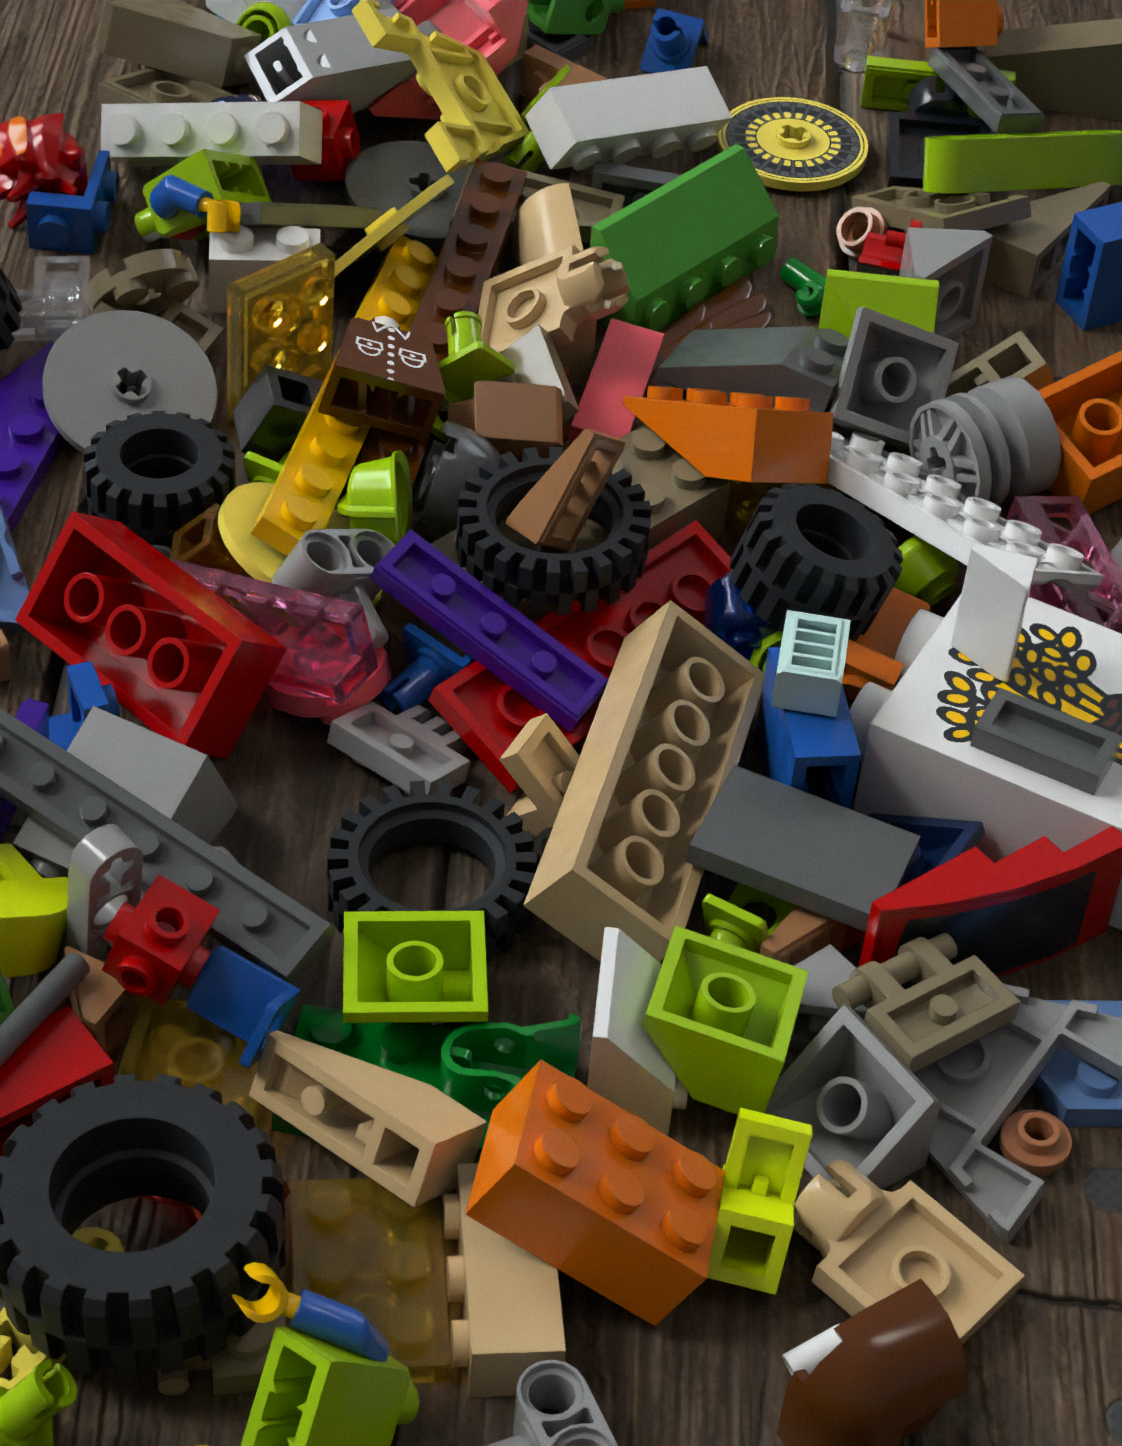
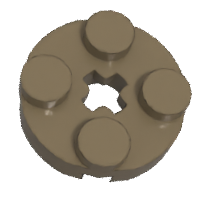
[85,249,199,317]

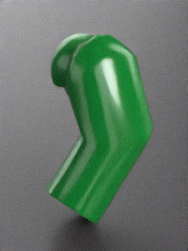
[780,258,826,317]

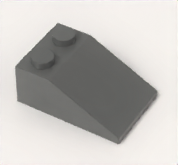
[655,326,849,412]

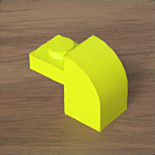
[0,843,68,978]
[707,1107,812,1295]

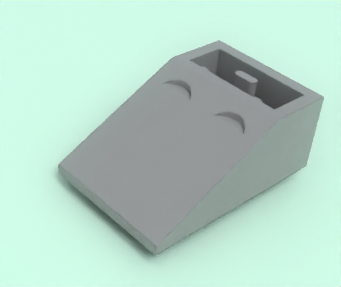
[244,7,417,114]

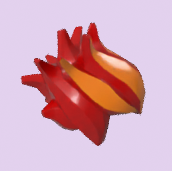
[0,113,88,230]

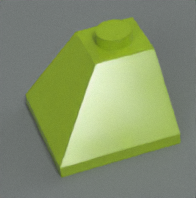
[818,269,939,340]
[343,911,488,1023]
[642,925,809,1115]

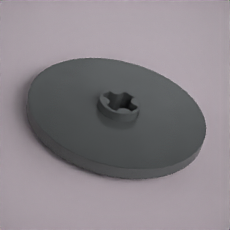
[344,141,470,247]

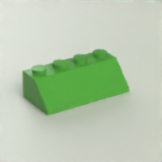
[590,144,779,332]

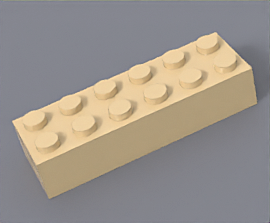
[523,600,765,962]

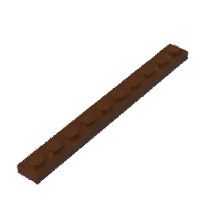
[341,159,528,518]

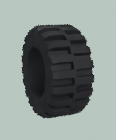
[0,1074,288,1378]

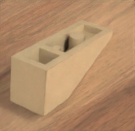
[249,1030,487,1207]

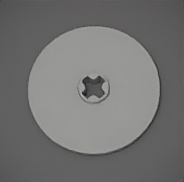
[42,310,217,454]

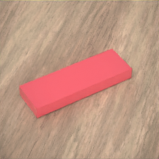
[568,318,664,441]

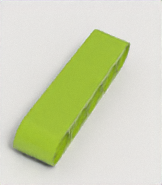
[923,130,1122,193]

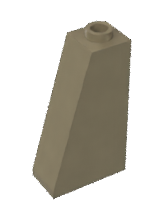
[979,18,1122,122]

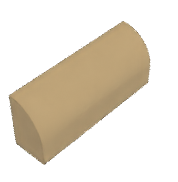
[511,183,597,385]

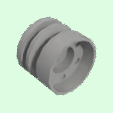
[909,376,1061,506]

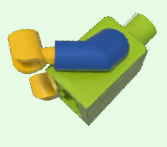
[135,149,274,243]
[197,1262,420,1446]

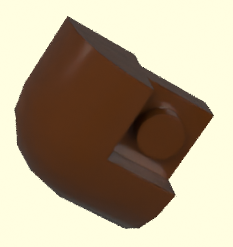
[777,1279,968,1446]

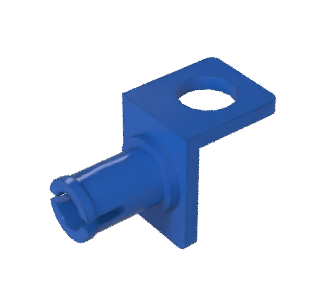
[640,8,710,74]
[378,622,476,715]
[187,946,301,1069]

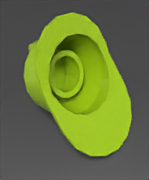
[337,450,413,545]

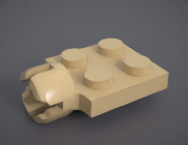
[478,244,630,353]
[793,1159,1025,1345]

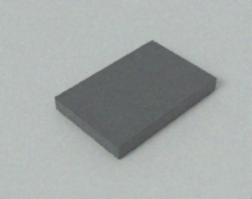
[685,765,921,932]

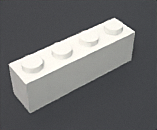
[525,66,732,171]
[101,101,323,166]

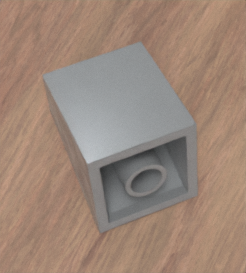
[12,706,239,878]

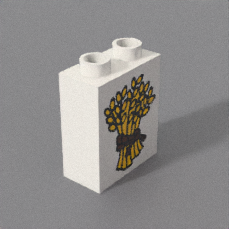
[850,593,1122,931]

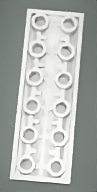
[828,431,1104,592]

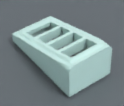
[771,610,851,717]

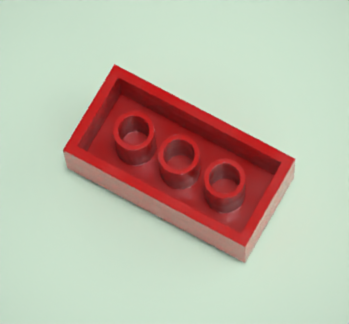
[15,511,288,758]

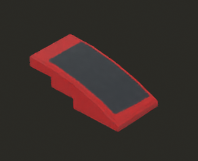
[859,826,1122,990]

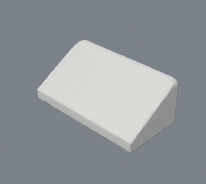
[951,543,1038,682]

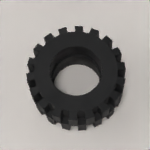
[84,411,236,560]
[729,483,903,641]

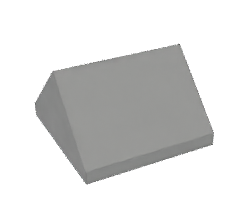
[899,227,993,340]
[830,307,959,449]
[765,1004,941,1189]

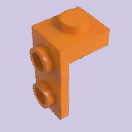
[842,587,930,701]

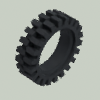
[456,447,651,616]
[327,780,537,964]

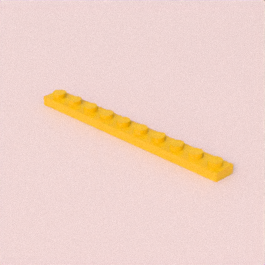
[250,236,438,556]

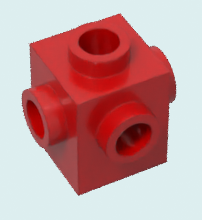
[291,100,360,183]
[102,874,220,1006]

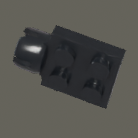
[886,75,990,197]

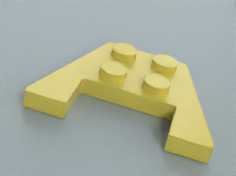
[351,0,529,173]

